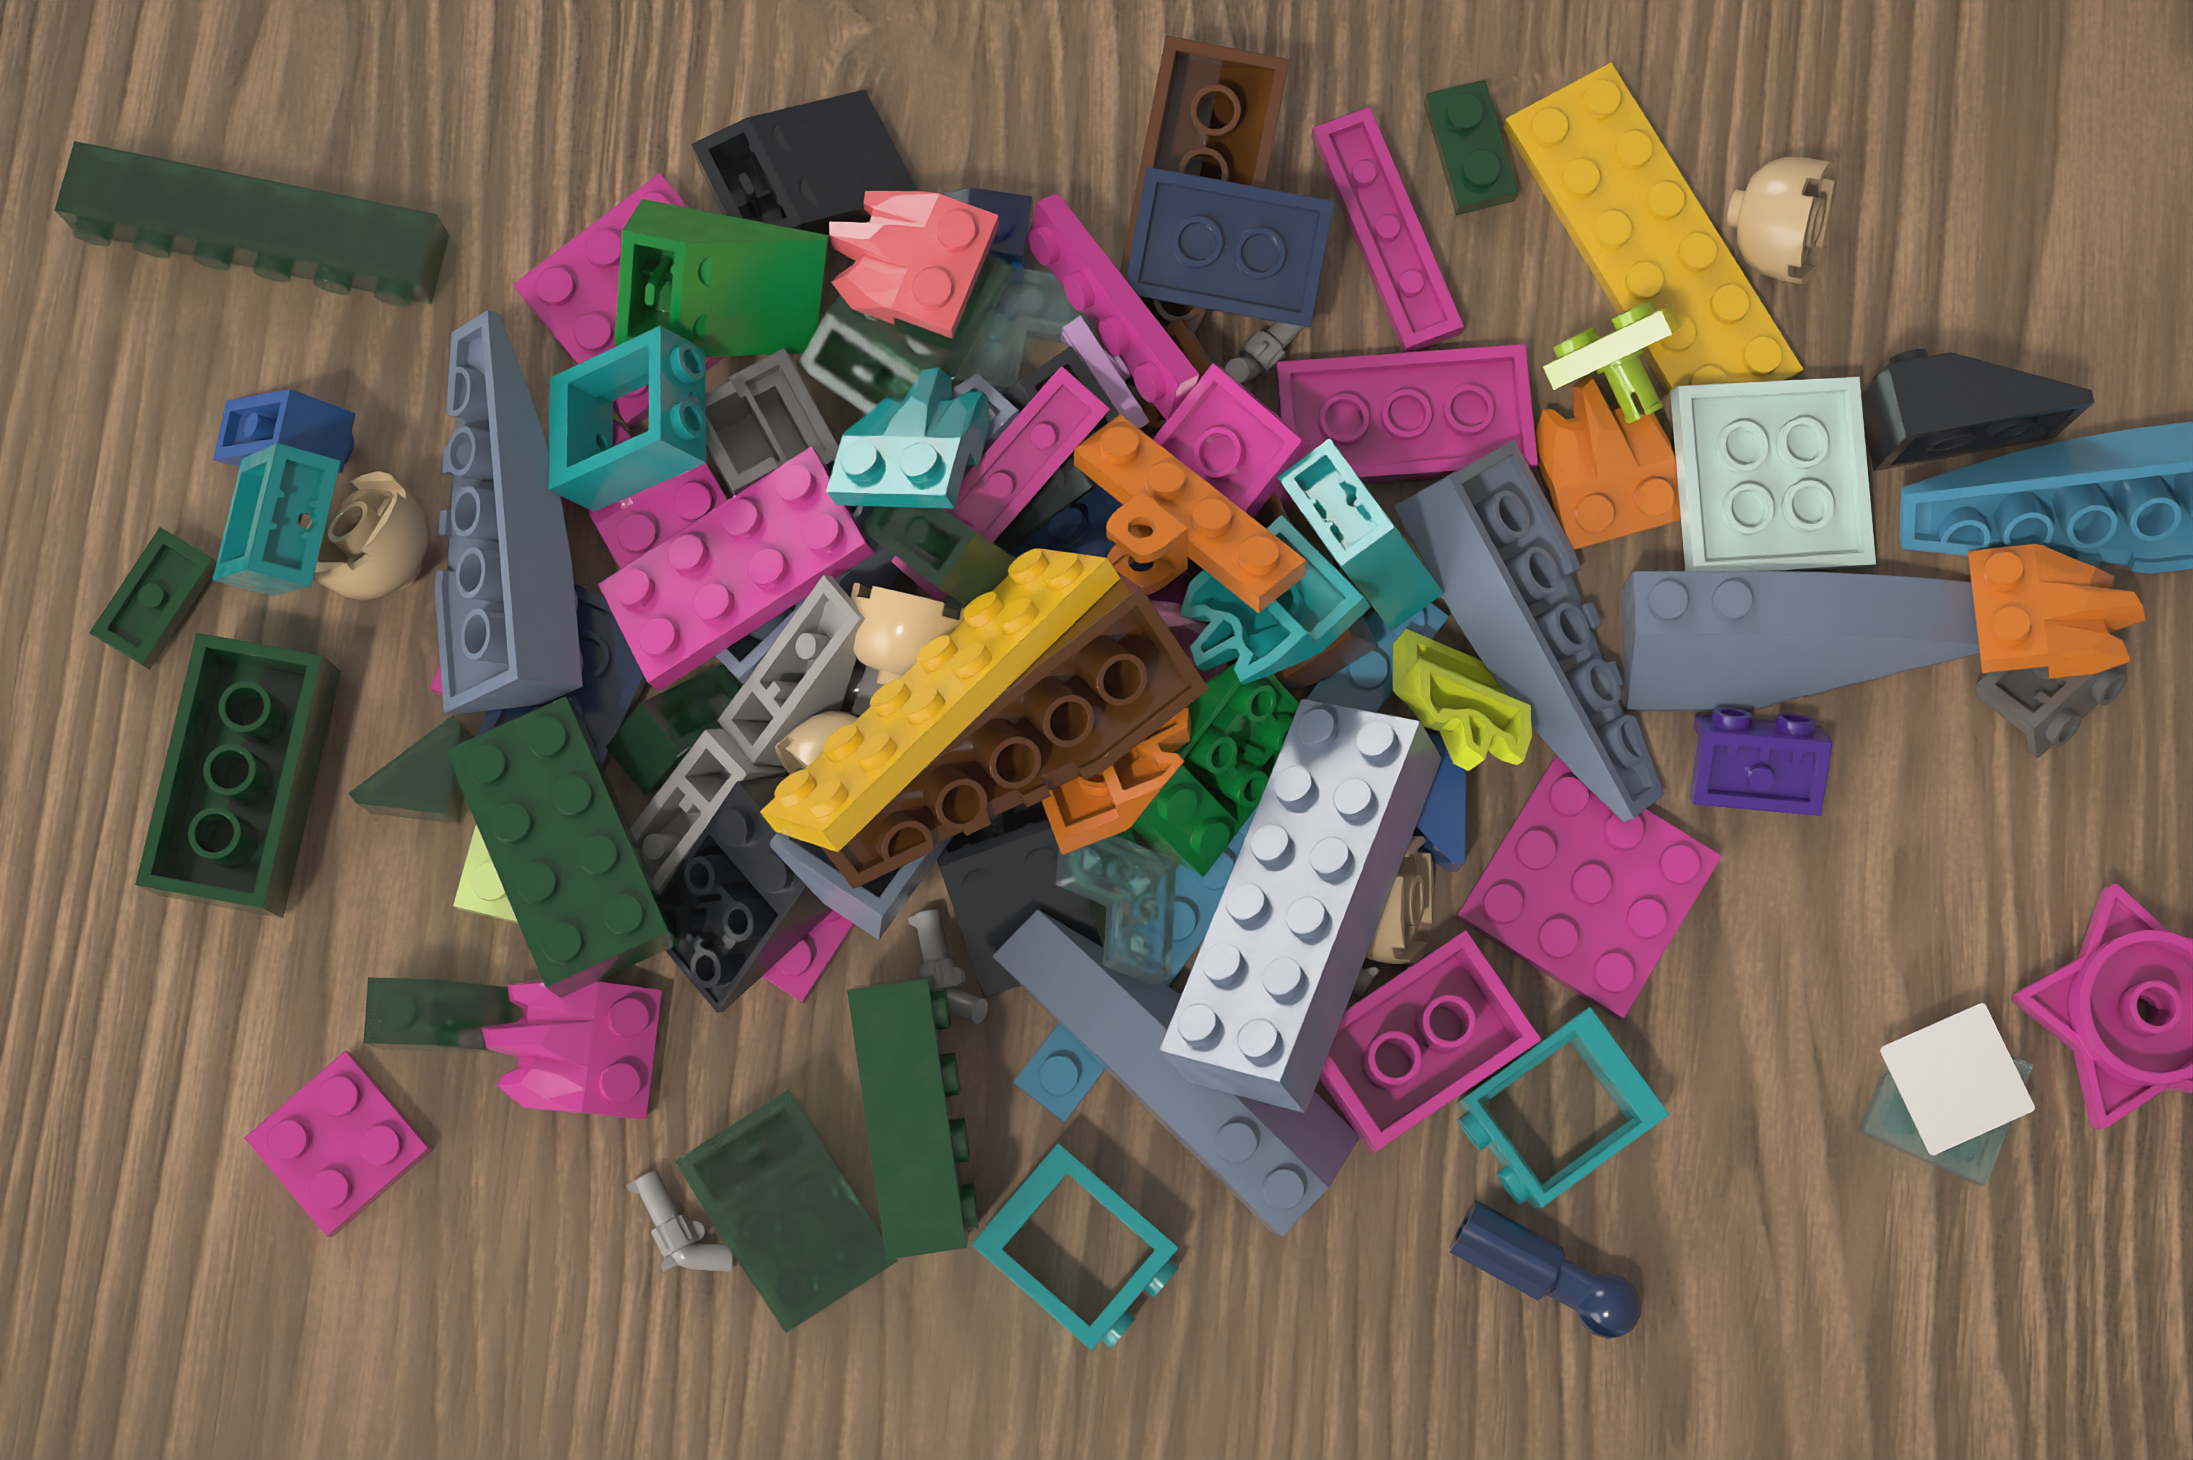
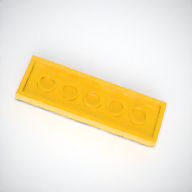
[1503,62,1804,399]
[760,548,1121,852]

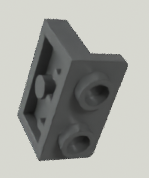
[1976,646,2127,758]

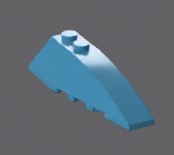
[1899,422,2193,574]

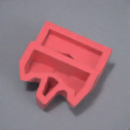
[829,191,1000,339]

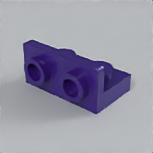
[1690,708,1833,816]

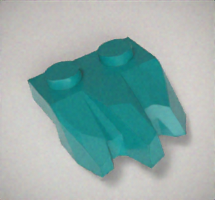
[826,367,989,509]
[1180,515,1371,685]

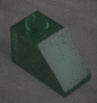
[861,506,1016,605]
[606,664,742,796]
[364,977,513,1053]

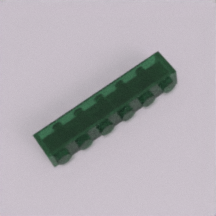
[54,141,450,307]

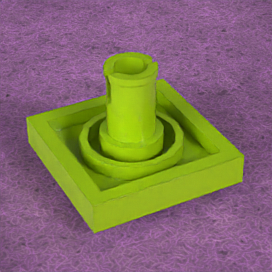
[1543,299,1681,424]

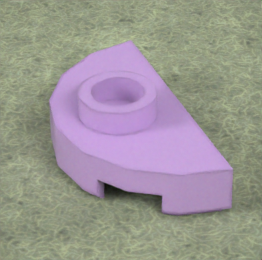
[1060,315,1150,429]

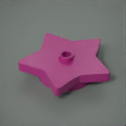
[2011,884,2193,1130]

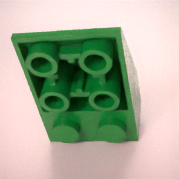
[614,199,829,357]
[1132,662,1299,877]

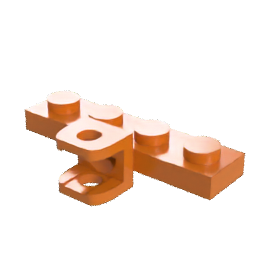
[1074,414,1306,613]

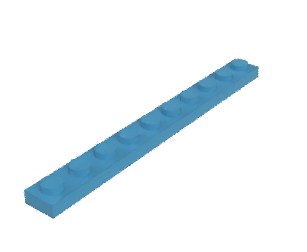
[1013,603,1449,1123]

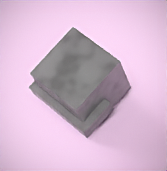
[706,348,839,496]

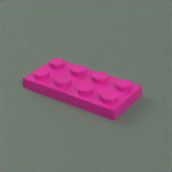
[1275,344,1538,483]
[598,446,875,692]

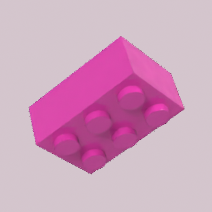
[1319,930,1541,1154]

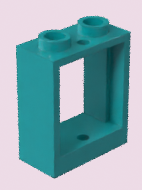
[548,325,706,512]
[1277,438,1444,631]
[212,443,341,596]
[1456,1007,1670,1209]
[971,1143,1179,1351]

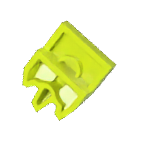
[1393,629,1532,771]

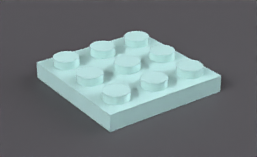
[1670,377,1876,572]

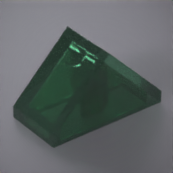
[349,715,474,824]

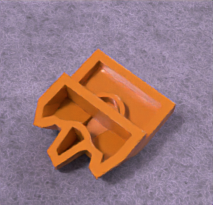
[1535,374,1681,550]
[1968,544,2146,679]
[1042,707,1191,855]

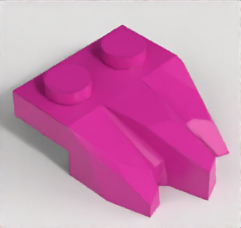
[586,418,727,569]
[481,980,662,1120]

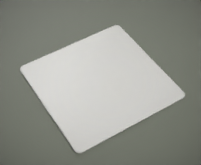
[1880,1003,2035,1155]

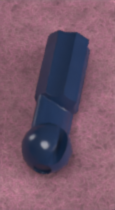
[1449,1200,1642,1339]

